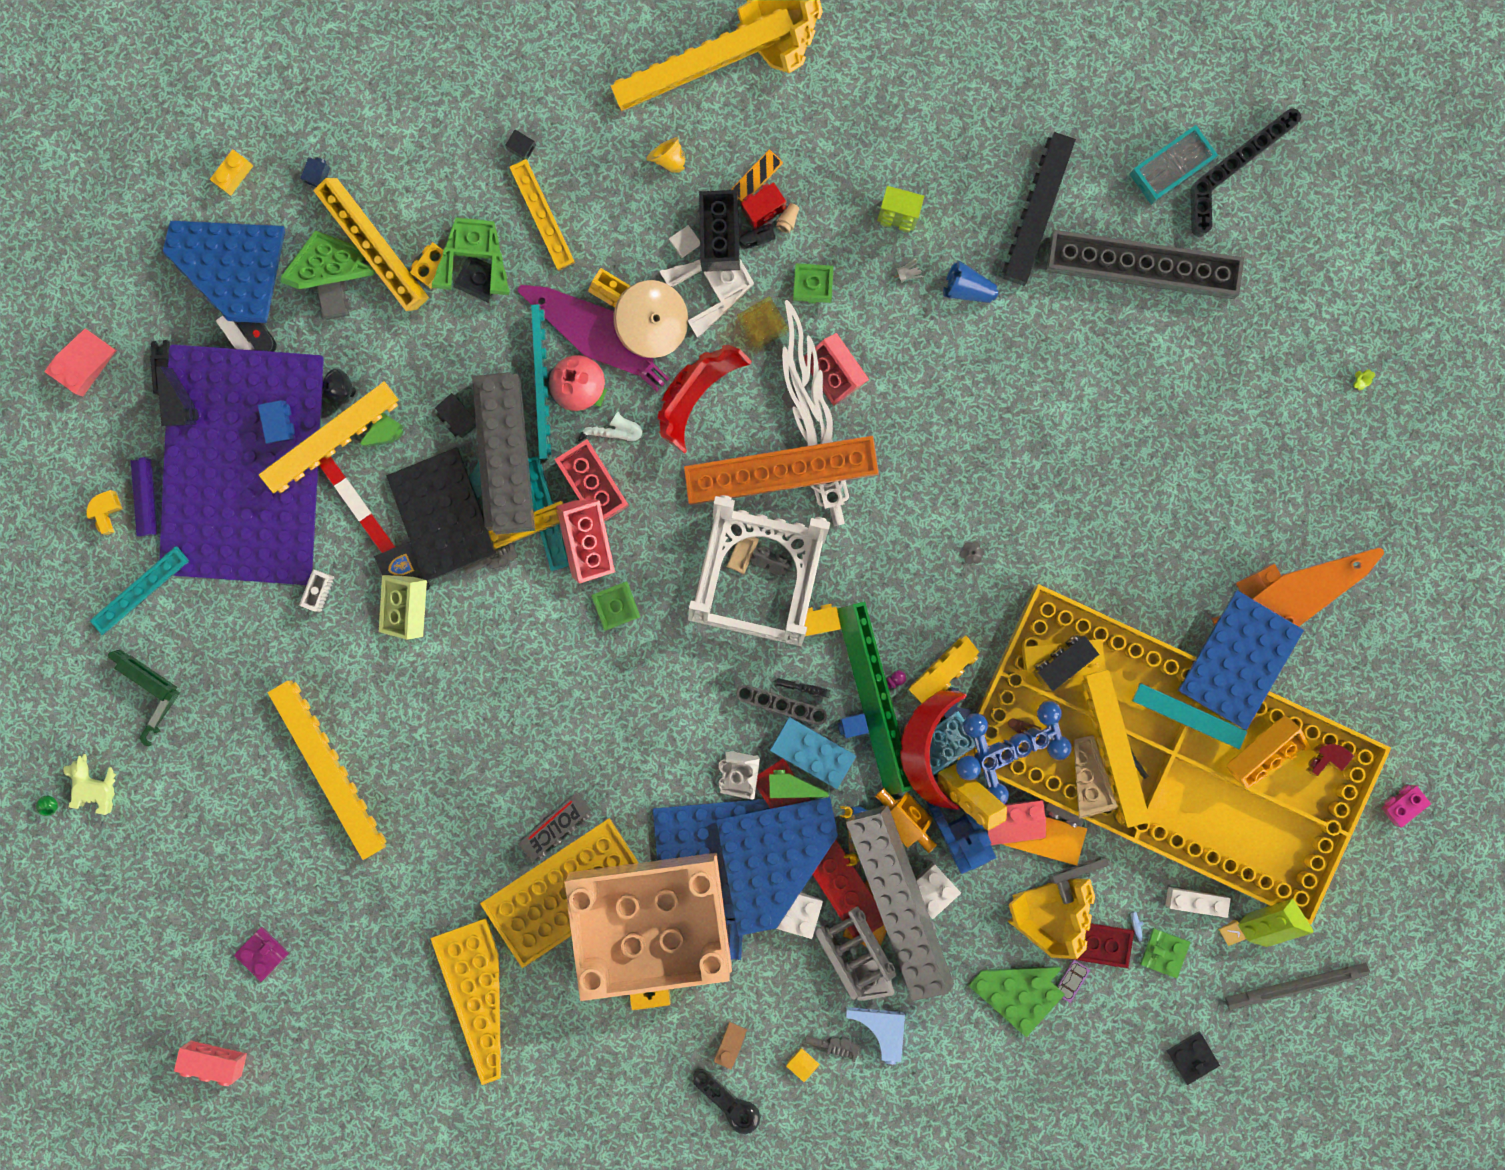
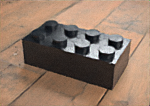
[699,189,740,272]

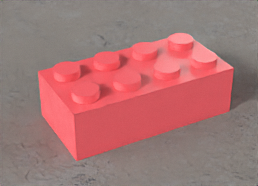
[554,439,629,522]

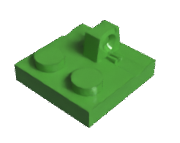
[793,263,834,304]
[591,581,640,631]
[1140,928,1191,979]

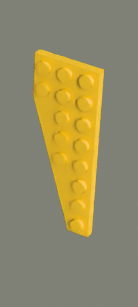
[430,918,501,1085]

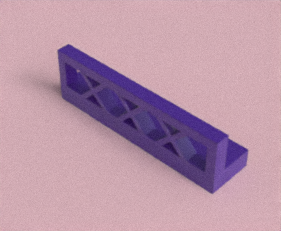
[130,457,158,537]

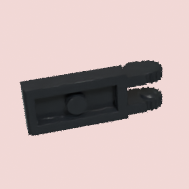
[150,340,170,395]

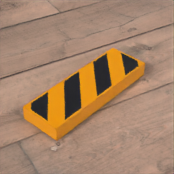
[731,149,783,202]

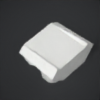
[719,751,760,799]

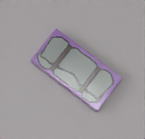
[1057,960,1091,1003]

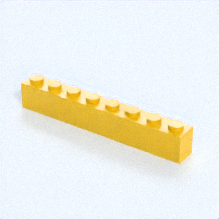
[313,178,429,311]
[259,381,400,494]
[1081,670,1150,828]

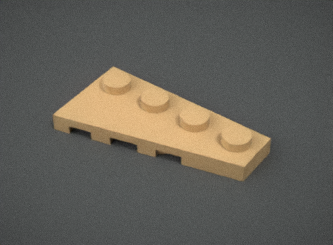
[1074,735,1117,818]

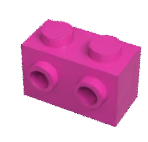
[1381,784,1431,828]

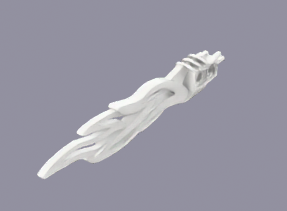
[782,300,849,526]

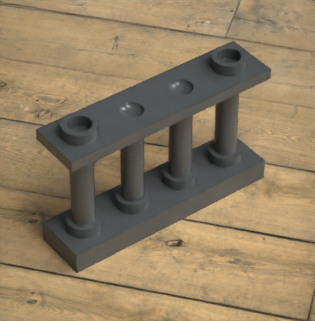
[814,906,896,1000]

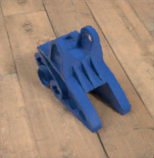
[926,801,997,874]

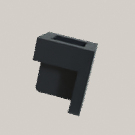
[505,130,536,160]

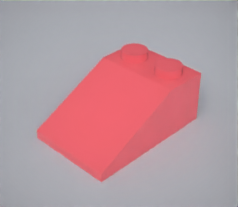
[44,328,117,397]

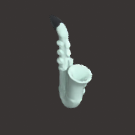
[578,412,642,442]

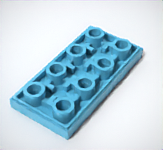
[930,711,976,775]

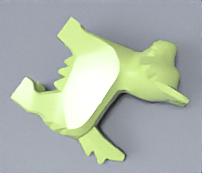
[63,754,116,815]

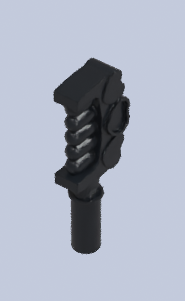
[776,678,831,698]

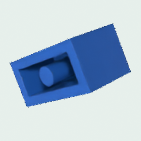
[258,401,295,443]
[837,713,869,738]

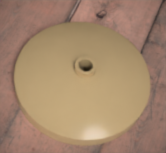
[614,280,688,358]

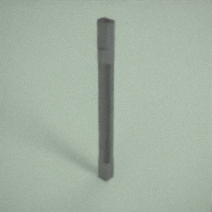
[1225,963,1370,1010]

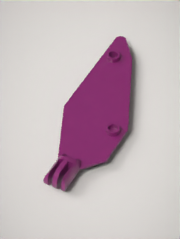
[518,285,670,392]

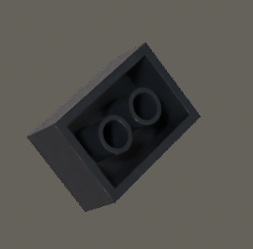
[1032,635,1100,692]

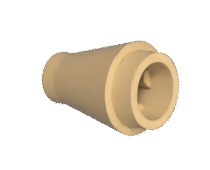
[776,203,799,233]

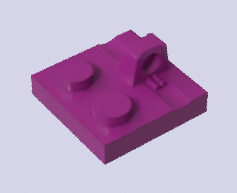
[234,927,289,982]

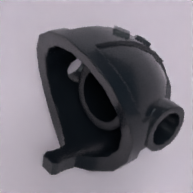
[322,369,356,402]

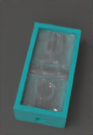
[1129,125,1218,205]

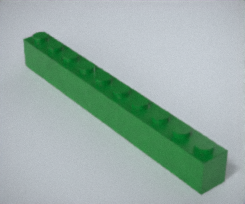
[837,601,913,795]

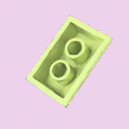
[379,575,427,640]

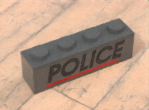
[518,792,593,861]

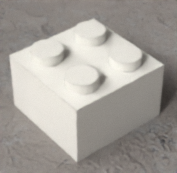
[915,862,961,919]
[776,893,823,939]

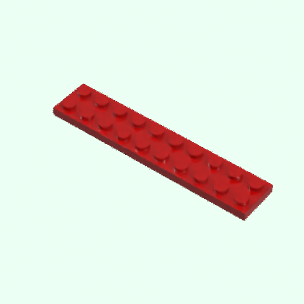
[756,758,884,938]

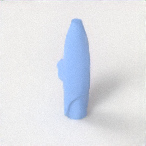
[1130,912,1144,941]

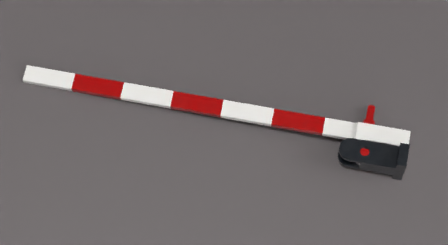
[216,316,396,553]

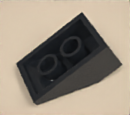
[156,367,199,426]

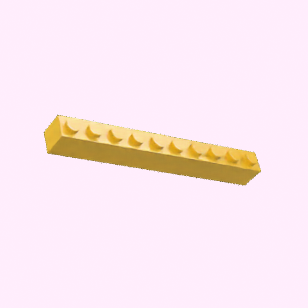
[611,9,794,111]
[267,680,386,860]

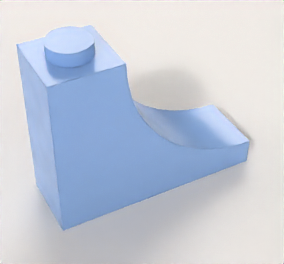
[845,1007,905,1064]

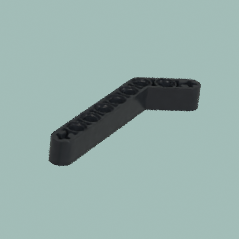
[1190,108,1301,237]

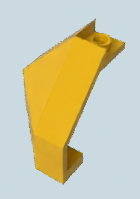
[737,0,822,73]
[1008,878,1095,959]

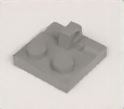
[851,959,895,1001]

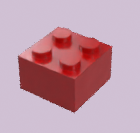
[741,182,786,229]

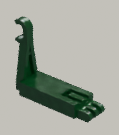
[108,649,180,746]

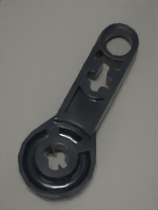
[693,1069,761,1134]

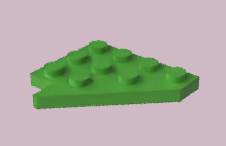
[281,230,375,289]
[968,966,1065,1037]

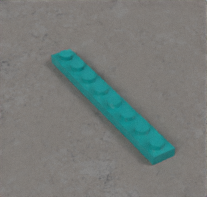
[531,304,552,460]

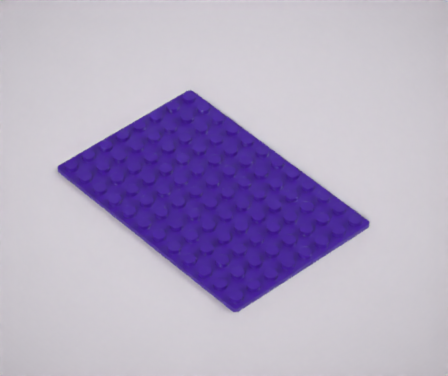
[159,345,324,585]

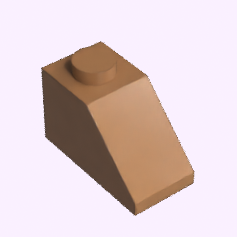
[714,1022,747,1070]

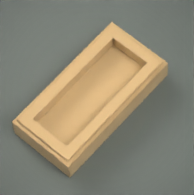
[727,532,759,574]

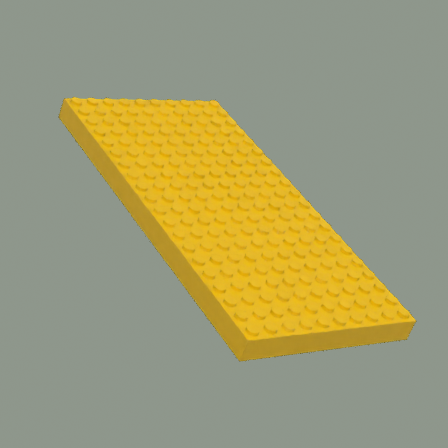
[957,584,1391,924]

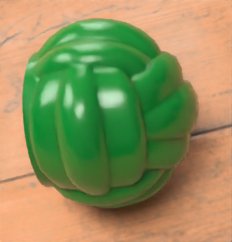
[36,796,58,816]

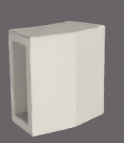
[669,225,700,258]

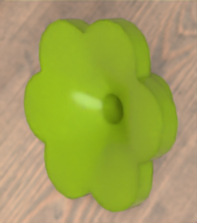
[1353,369,1375,390]

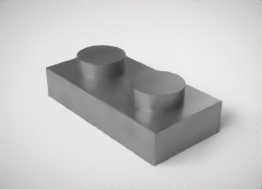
[1046,803,1085,828]

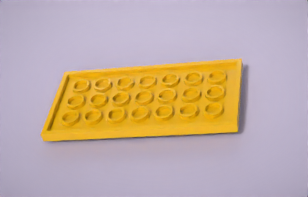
[480,818,639,968]

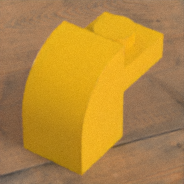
[87,490,122,535]

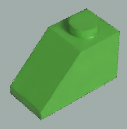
[360,413,404,447]

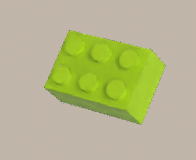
[877,186,924,232]

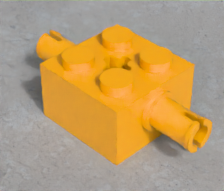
[875,788,937,853]

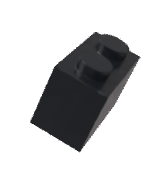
[435,393,476,438]

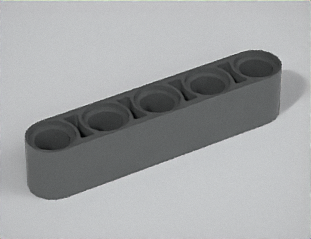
[736,685,827,725]

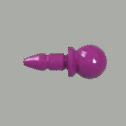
[887,670,906,689]

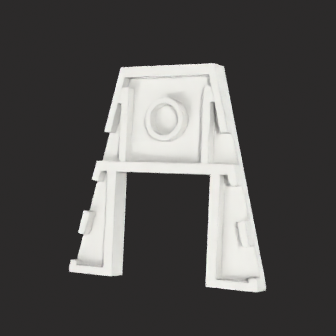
[659,259,754,338]

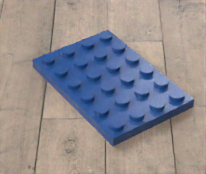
[1177,590,1304,730]

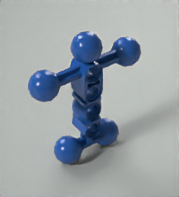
[956,701,1072,804]

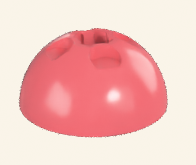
[549,355,605,411]

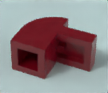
[1306,743,1354,776]

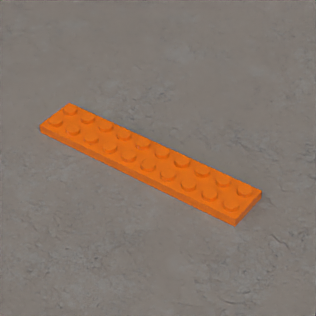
[684,436,879,505]

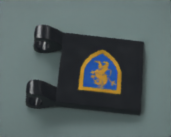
[374,541,430,591]

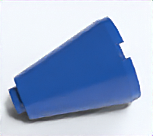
[943,260,999,303]

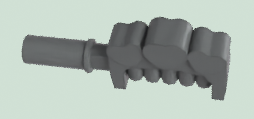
[464,543,518,575]
[804,1035,860,1062]

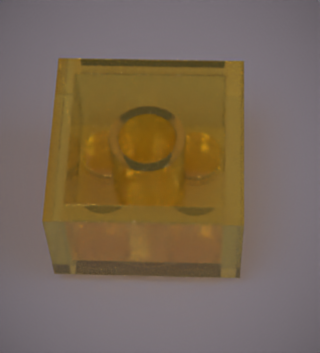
[737,296,789,351]

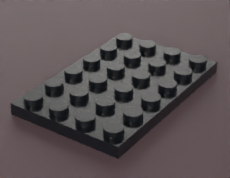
[386,447,497,582]

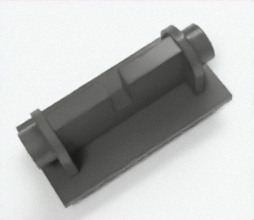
[750,546,791,576]

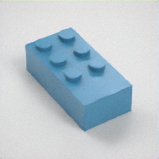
[770,717,856,789]

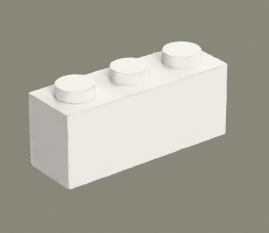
[1165,887,1231,918]

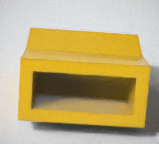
[786,1047,820,1082]

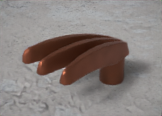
[1008,718,1041,737]

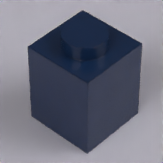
[300,157,330,187]

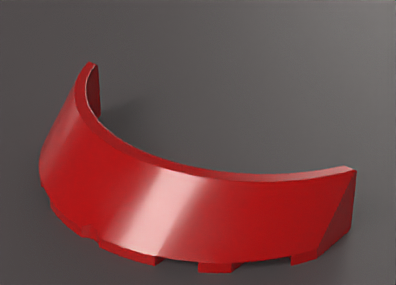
[657,345,752,454]
[900,690,966,810]

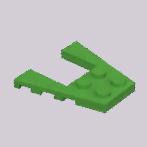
[432,217,510,295]

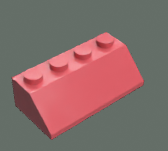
[556,500,615,584]

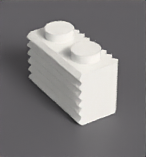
[299,569,335,612]

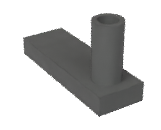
[1048,857,1109,904]

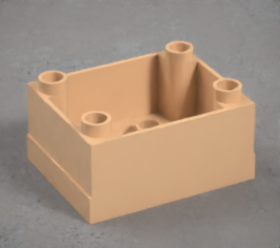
[565,853,732,1001]

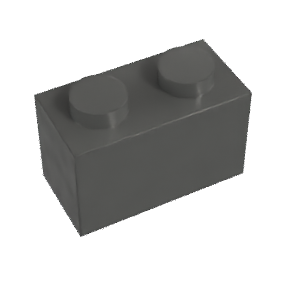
[317,281,352,320]

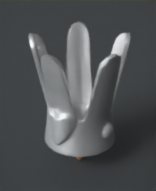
[893,259,923,282]

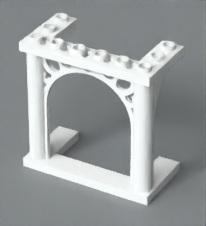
[688,495,830,646]

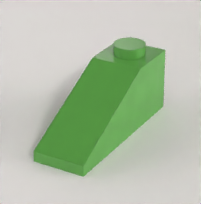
[769,770,828,798]

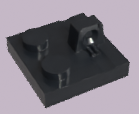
[454,257,493,303]
[1166,1031,1220,1085]

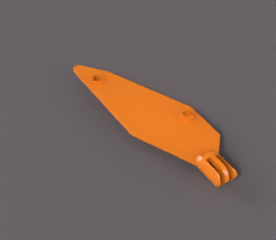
[1211,548,1384,627]

